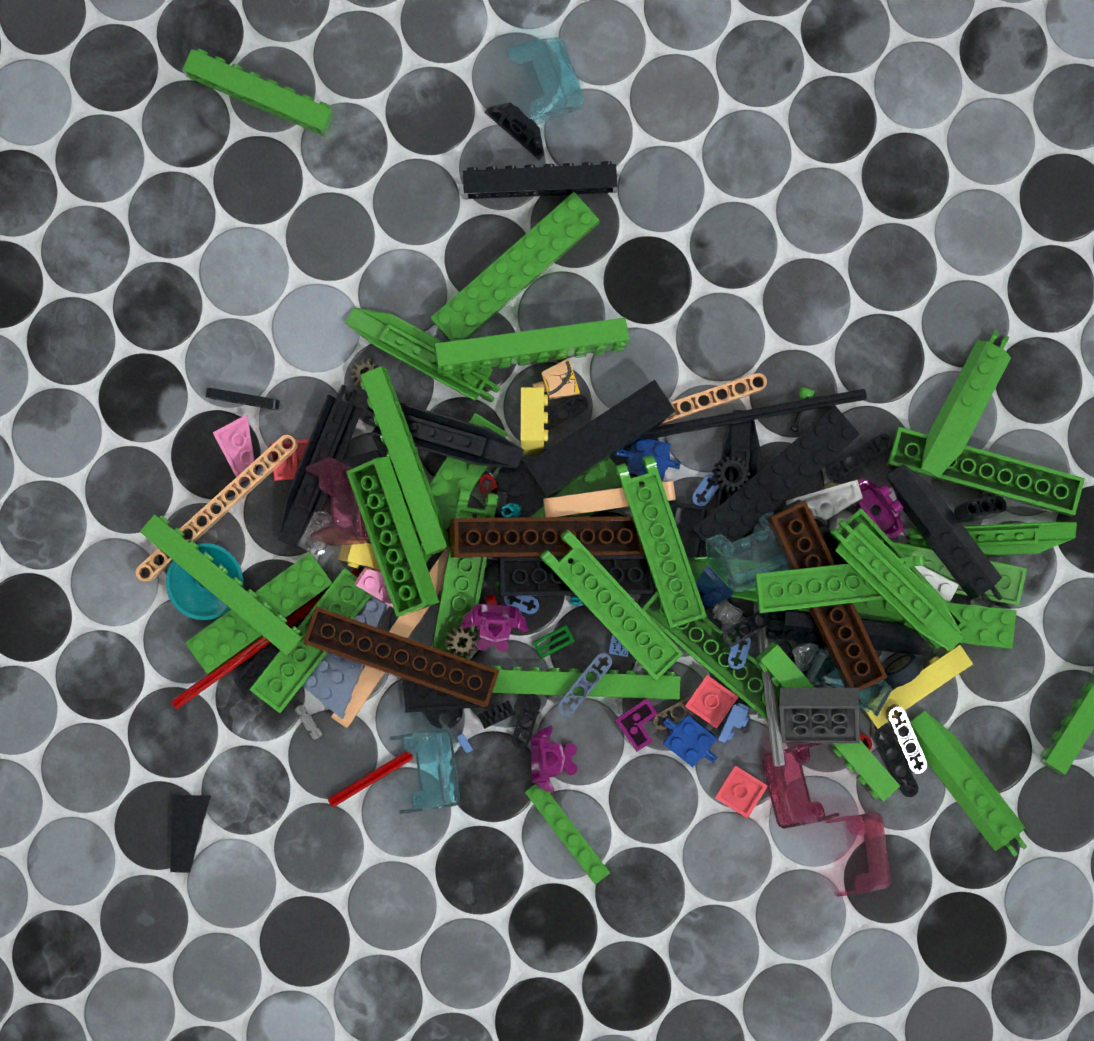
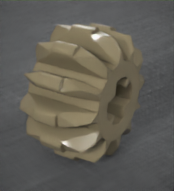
[350,358,378,390]
[444,625,477,657]

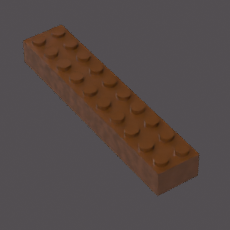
[766,501,888,691]
[450,517,644,558]
[303,607,500,708]

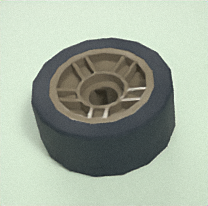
[884,654,922,687]

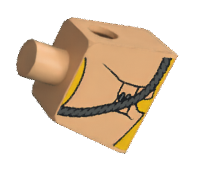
[533,359,580,400]

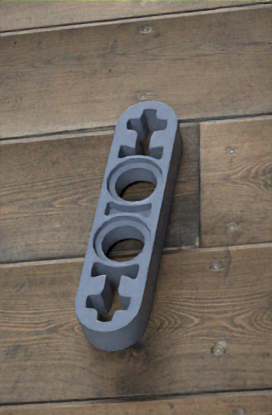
[558,653,612,716]

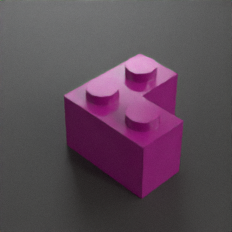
[615,698,657,752]

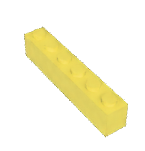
[863,645,973,729]

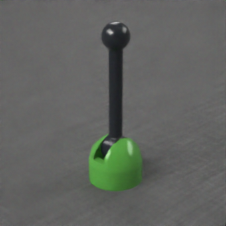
[791,387,815,433]

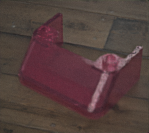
[306,457,370,546]
[762,743,839,829]
[824,812,891,897]

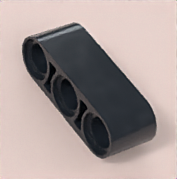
[954,496,1007,522]

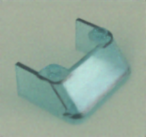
[806,644,892,716]
[390,729,460,814]

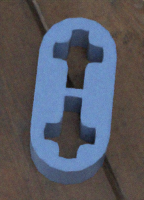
[692,474,719,507]
[504,596,539,614]
[728,633,751,669]

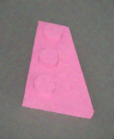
[213,415,257,483]
[354,567,393,608]

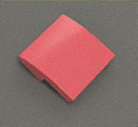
[269,439,309,481]

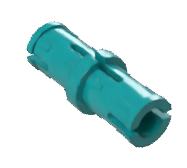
[501,503,523,518]

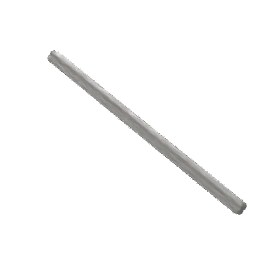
[751,541,785,767]

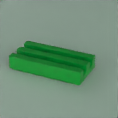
[532,625,575,659]

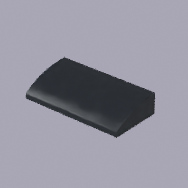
[668,501,707,558]

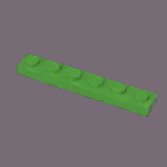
[525,784,610,884]

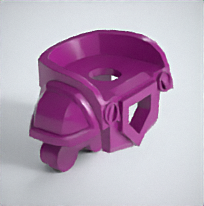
[853,478,903,539]
[461,604,529,652]
[531,725,577,794]

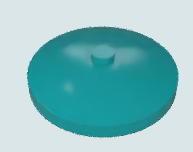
[166,543,244,620]

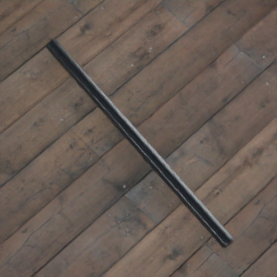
[641,389,867,440]

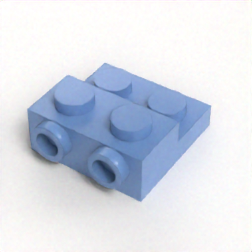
[717,703,750,743]

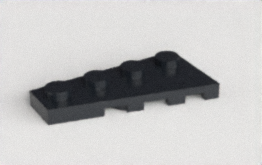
[235,643,280,697]
[170,795,211,873]

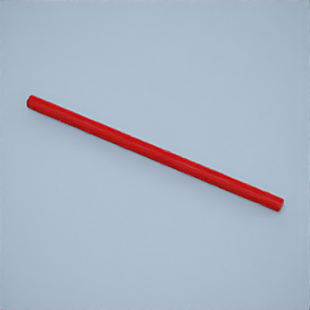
[171,568,361,709]

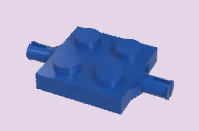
[616,437,681,482]
[662,713,718,767]

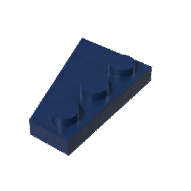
[696,565,734,610]

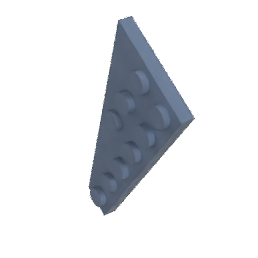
[302,595,387,719]

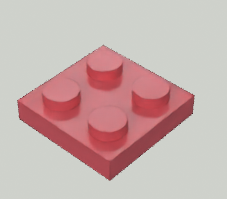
[685,675,738,729]
[715,765,768,819]

